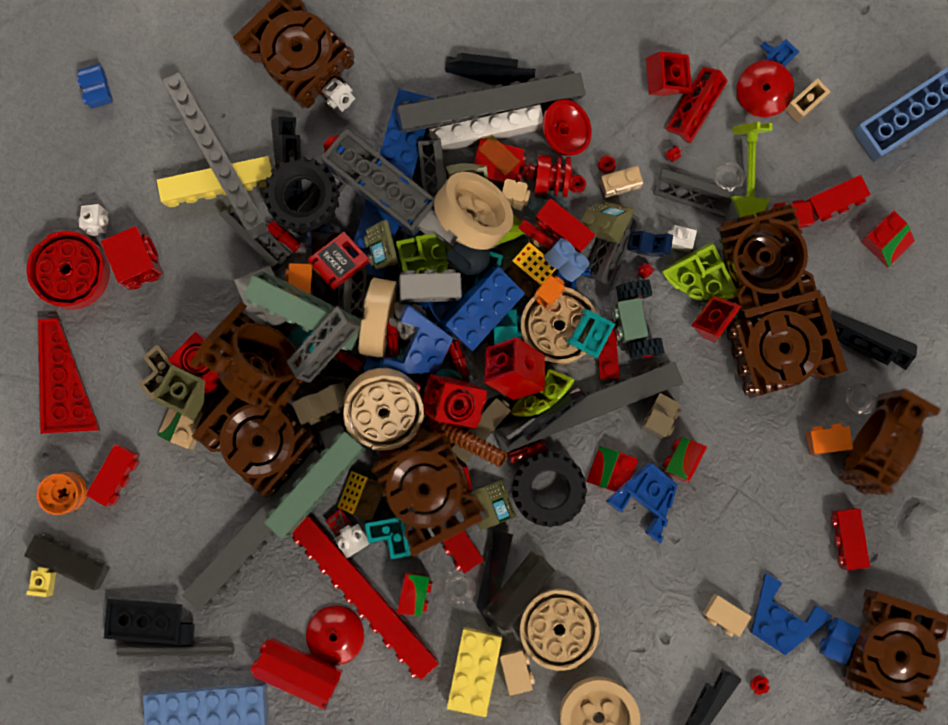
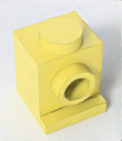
[26,567,56,597]

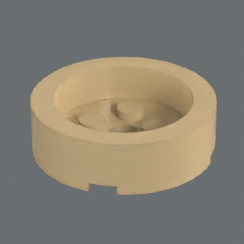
[434,172,513,250]
[359,278,398,358]
[520,287,596,366]
[343,368,424,450]
[519,588,599,671]
[559,677,641,725]

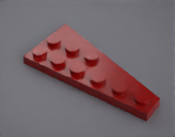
[38,318,101,434]

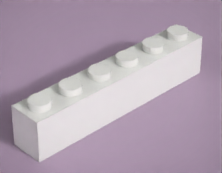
[429,105,543,152]

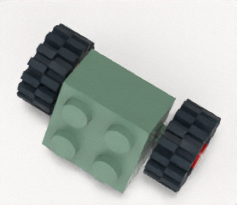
[611,279,665,360]

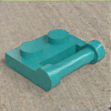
[566,308,615,359]

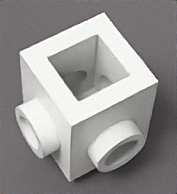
[321,78,355,112]
[79,204,109,236]
[334,524,370,559]

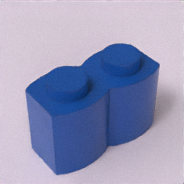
[76,64,113,109]
[819,617,860,665]

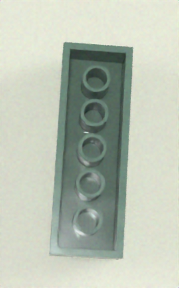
[243,270,362,350]
[265,432,366,539]

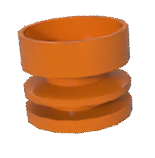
[37,472,88,515]

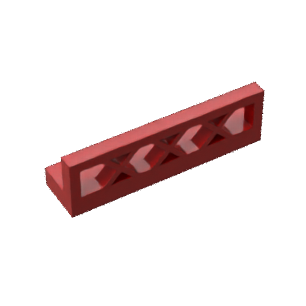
[666,67,728,143]

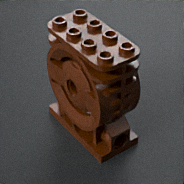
[233,0,355,109]
[716,204,821,318]
[726,296,848,398]
[189,302,303,418]
[837,389,941,495]
[191,392,319,498]
[371,431,489,557]
[842,589,948,712]

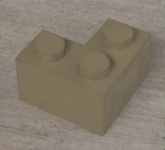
[139,345,174,399]
[292,383,347,425]
[640,393,681,439]

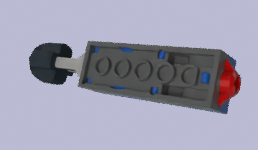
[321,129,490,275]

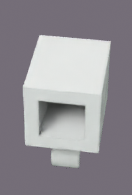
[667,225,697,252]

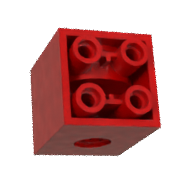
[100,226,164,290]
[168,332,222,394]
[484,337,545,400]
[422,374,487,428]

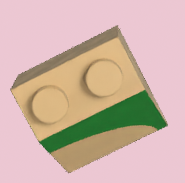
[157,409,208,450]

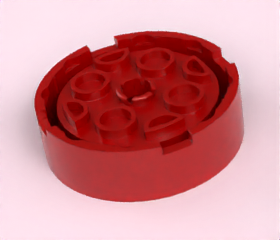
[26,231,110,310]

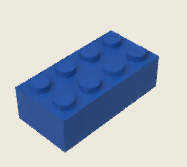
[439,265,525,351]

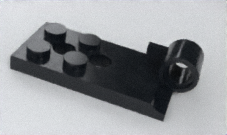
[104,598,195,645]

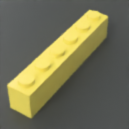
[157,156,273,207]

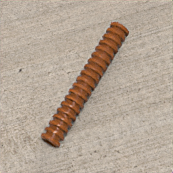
[420,414,507,467]

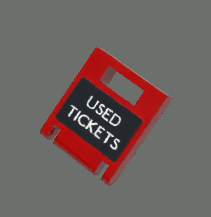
[308,232,369,289]

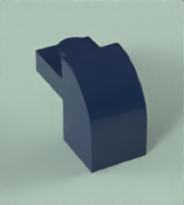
[628,231,673,257]

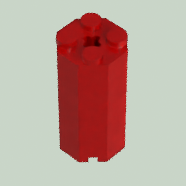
[250,637,343,710]

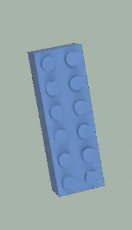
[852,67,948,162]
[143,682,269,725]

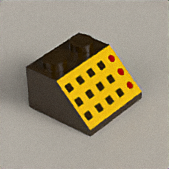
[504,241,557,299]
[337,471,384,522]

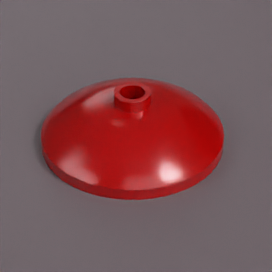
[737,60,794,118]
[542,100,592,156]
[306,606,365,666]

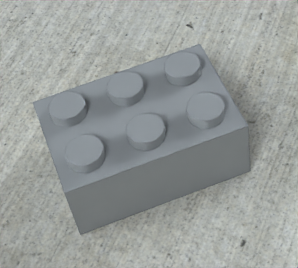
[235,266,289,329]
[399,270,461,303]

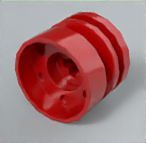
[534,154,573,198]

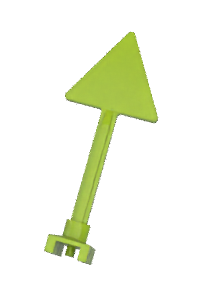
[731,121,772,237]

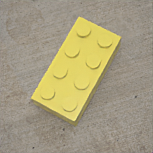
[447,627,502,717]

